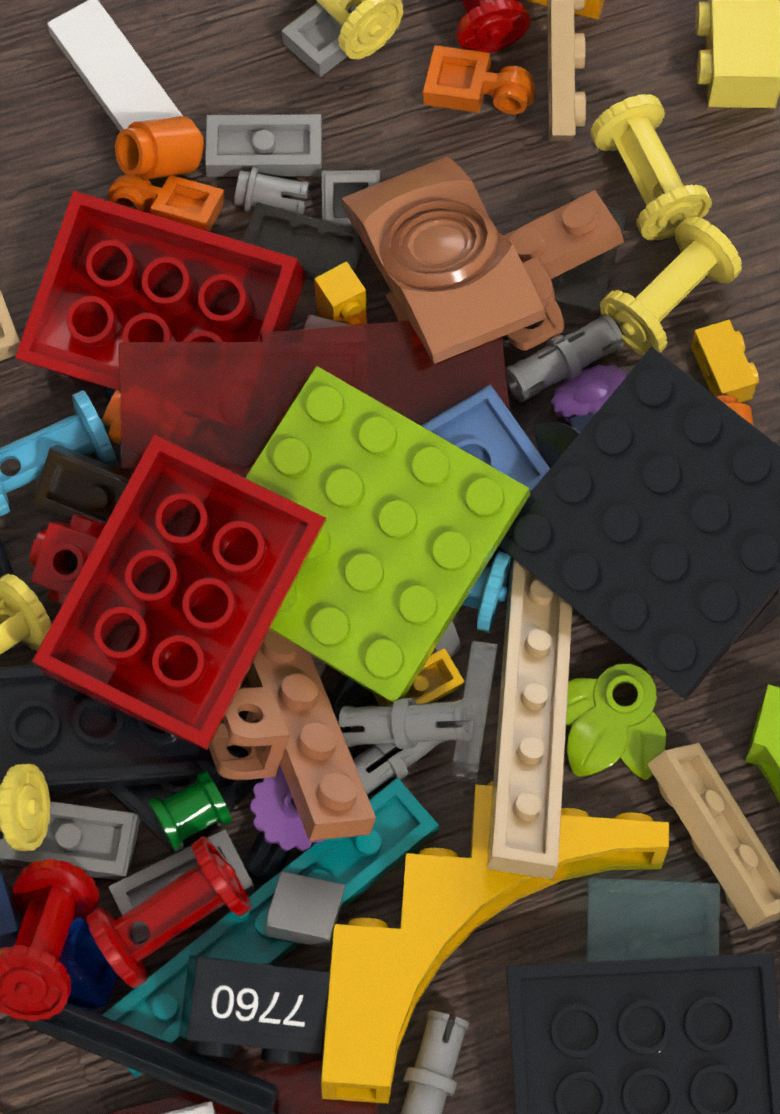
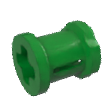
[148,770,232,852]

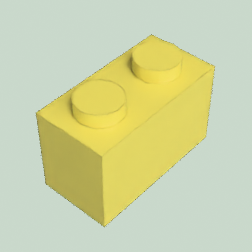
[696,0,780,108]

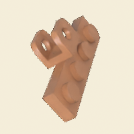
[385,190,624,350]
[209,630,376,841]

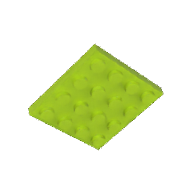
[245,366,530,704]

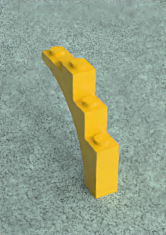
[321,781,669,1104]

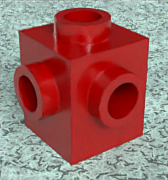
[30,514,106,604]

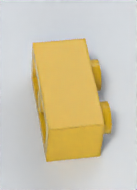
[314,261,367,328]
[691,319,759,403]
[372,648,465,706]

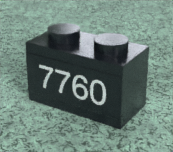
[179,955,330,1064]

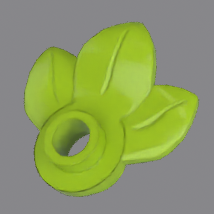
[566,663,666,780]

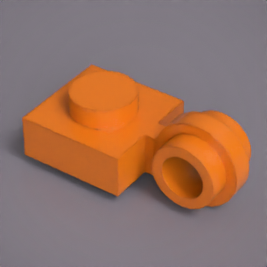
[423,45,536,114]
[108,175,224,232]

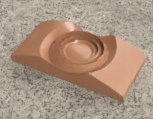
[341,156,546,364]

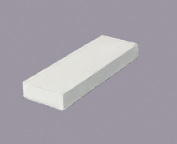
[47,0,182,131]

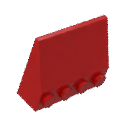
[15,190,307,431]
[32,434,327,750]

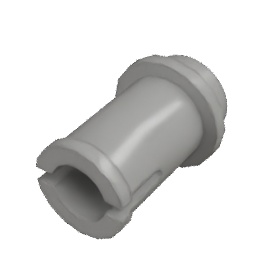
[234,167,309,219]

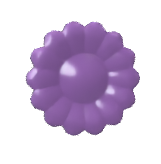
[551,364,628,422]
[249,766,325,851]

